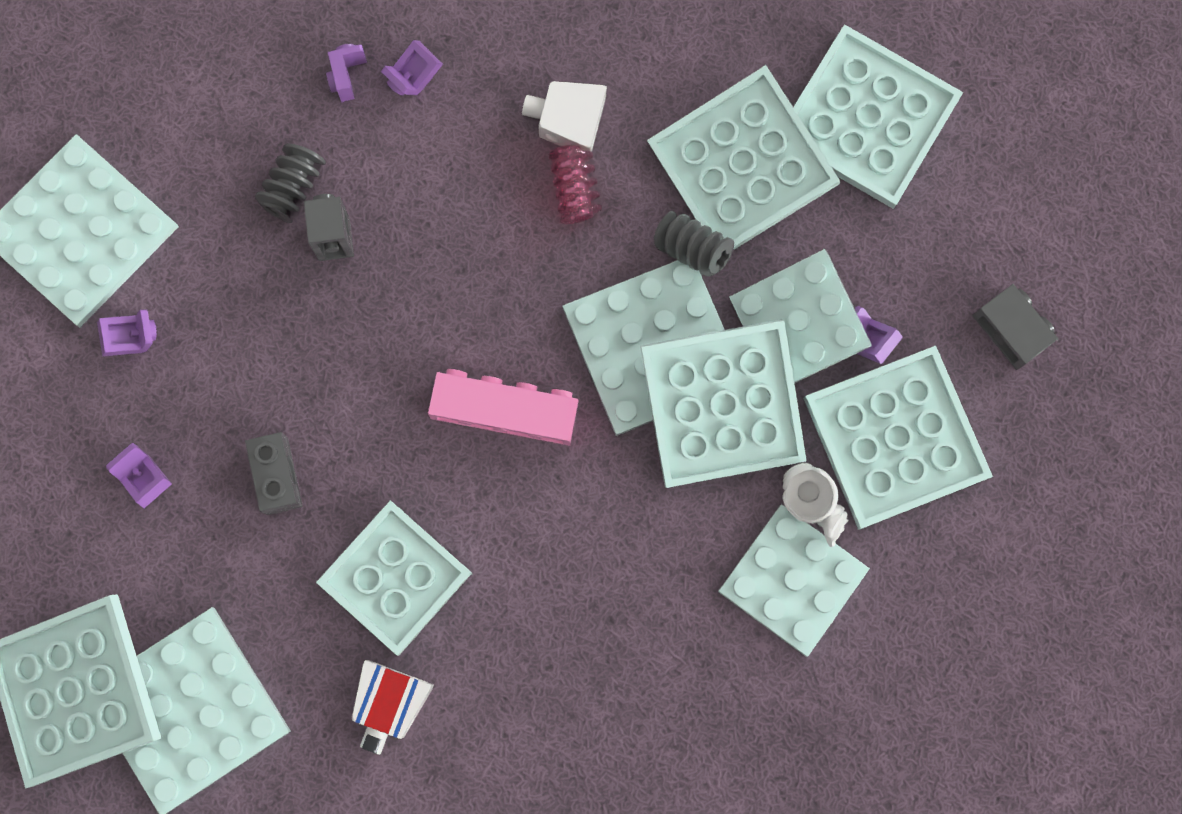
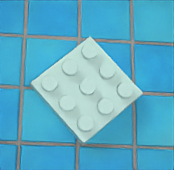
[729,249,872,383]
[316,500,472,656]
[718,504,870,657]

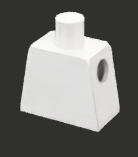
[522,81,607,158]

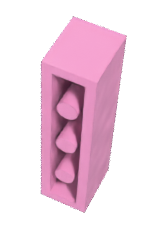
[428,369,578,446]

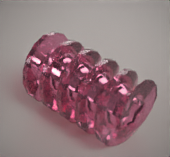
[549,145,602,224]

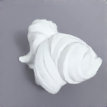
[782,463,849,547]

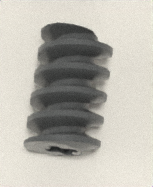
[255,143,326,223]
[654,211,734,277]

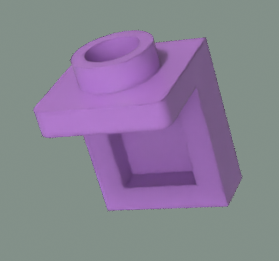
[381,40,443,96]
[326,44,367,102]
[855,306,903,364]
[97,309,157,356]
[106,443,172,508]

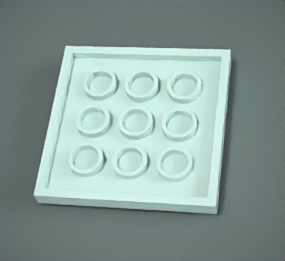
[793,24,963,209]
[647,65,840,249]
[0,134,179,328]
[563,260,725,436]
[640,319,806,488]
[803,346,993,530]
[0,595,161,788]
[123,607,291,814]

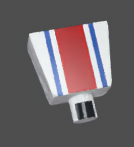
[352,660,434,754]

